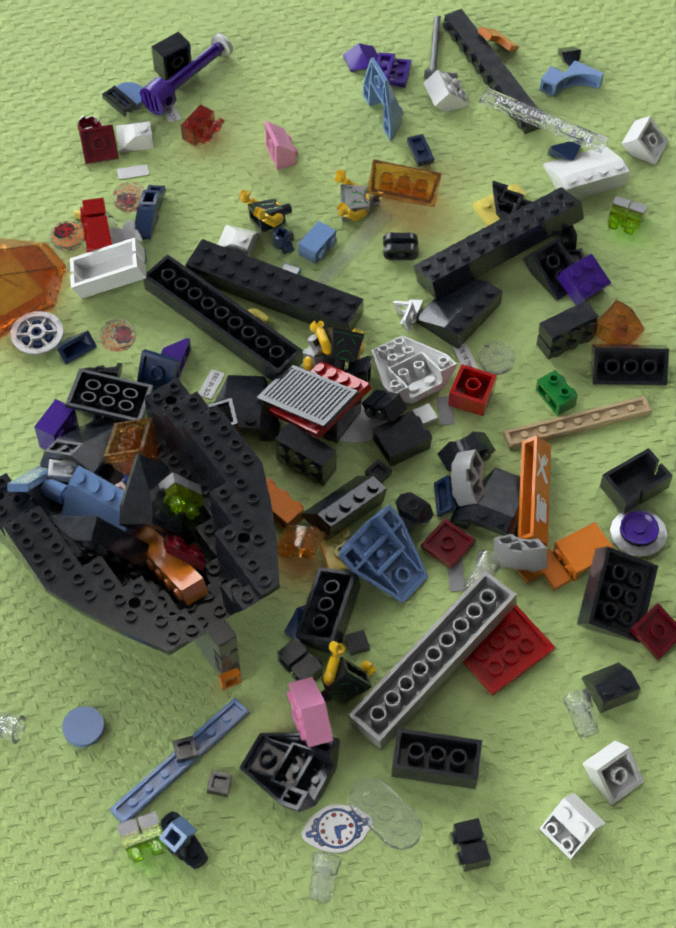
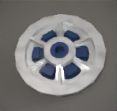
[10,311,64,355]

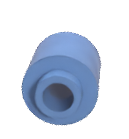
[40,479,68,504]

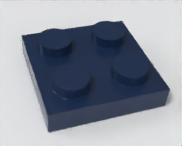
[137,349,179,390]

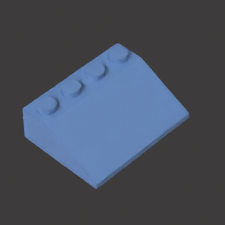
[61,466,136,536]

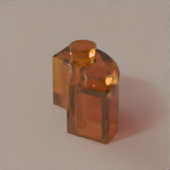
[277,526,325,560]

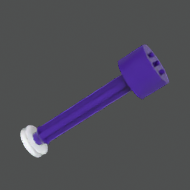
[140,33,233,115]

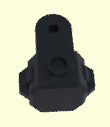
[395,492,434,536]

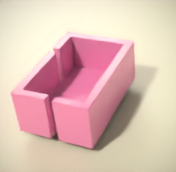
[286,677,333,747]

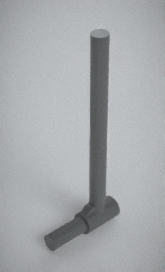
[424,15,457,79]

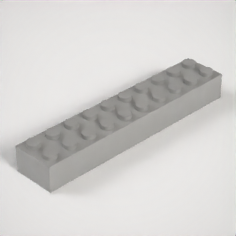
[348,571,517,750]

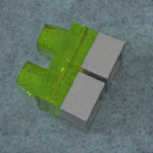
[608,196,647,235]
[159,472,204,520]
[116,811,164,863]

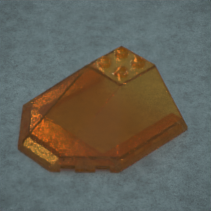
[0,238,66,338]

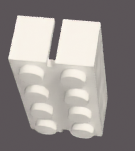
[70,237,146,299]

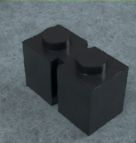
[361,389,407,422]
[277,638,323,681]
[450,818,491,872]

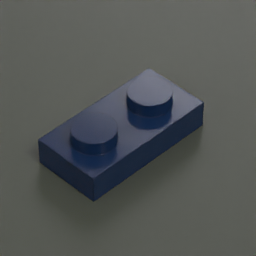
[407,134,434,167]

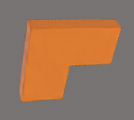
[478,27,519,52]
[516,549,571,591]

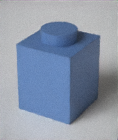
[159,816,197,853]

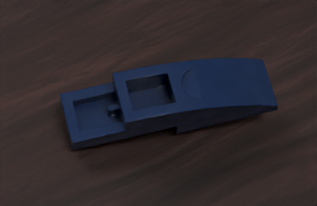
[135,185,166,240]

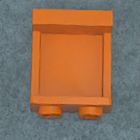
[553,522,613,581]

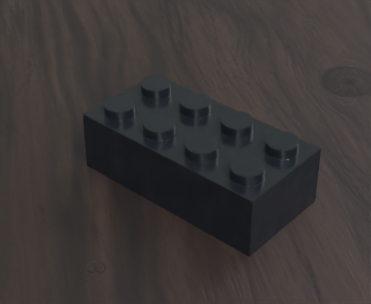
[391,728,482,789]

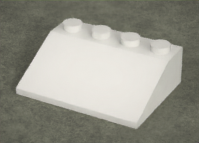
[543,146,630,199]

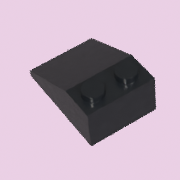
[523,237,574,301]

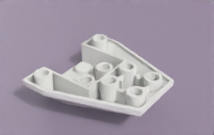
[372,335,457,404]

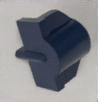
[273,226,294,254]

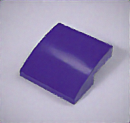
[376,52,412,88]

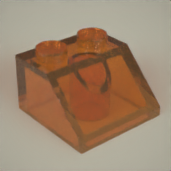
[594,299,644,345]

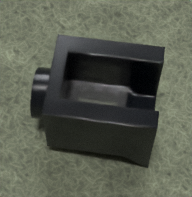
[554,225,577,250]

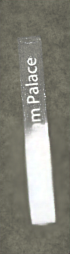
[479,87,609,154]

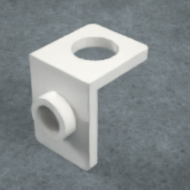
[393,301,417,332]

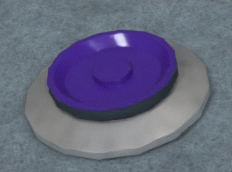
[610,508,667,558]

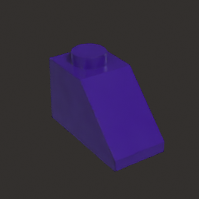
[161,338,191,378]

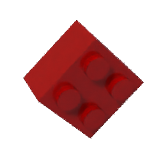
[448,364,497,416]

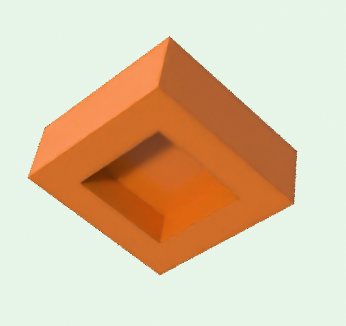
[219,667,242,690]

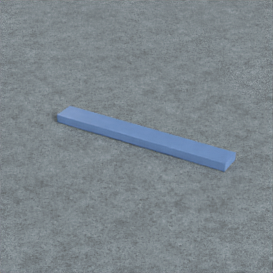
[110,698,249,823]

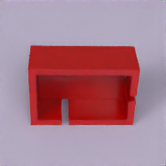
[79,197,112,253]

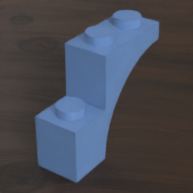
[540,61,604,97]

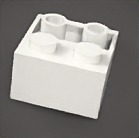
[424,70,469,112]
[539,793,606,859]

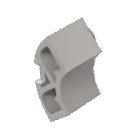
[451,449,486,506]
[493,534,547,572]

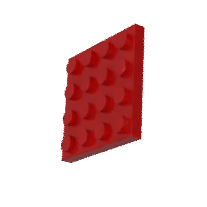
[269,361,372,439]
[463,605,556,696]

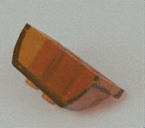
[366,159,442,207]
[103,417,158,476]

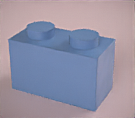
[298,221,337,264]

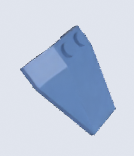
[363,57,403,141]
[338,504,428,603]

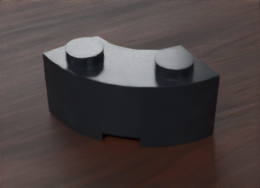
[437,431,496,472]

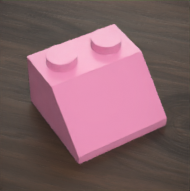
[265,121,298,170]

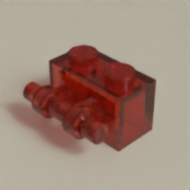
[181,104,224,146]

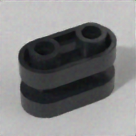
[383,232,419,260]

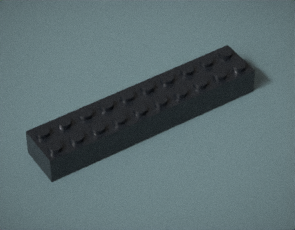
[414,187,584,299]
[185,239,364,331]
[143,254,303,381]

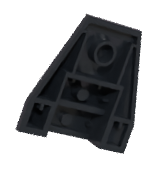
[214,375,280,441]
[120,454,182,538]
[450,468,520,537]
[239,733,340,813]

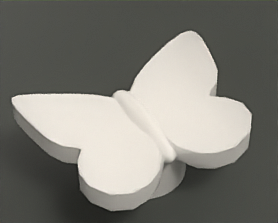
[110,220,142,245]

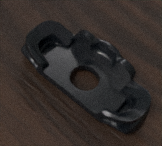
[161,811,208,869]

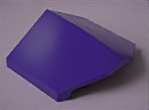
[343,43,378,72]

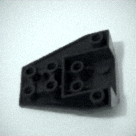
[40,417,128,474]

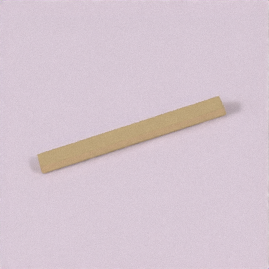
[503,396,652,450]

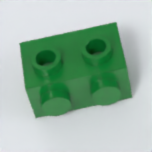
[536,370,578,416]

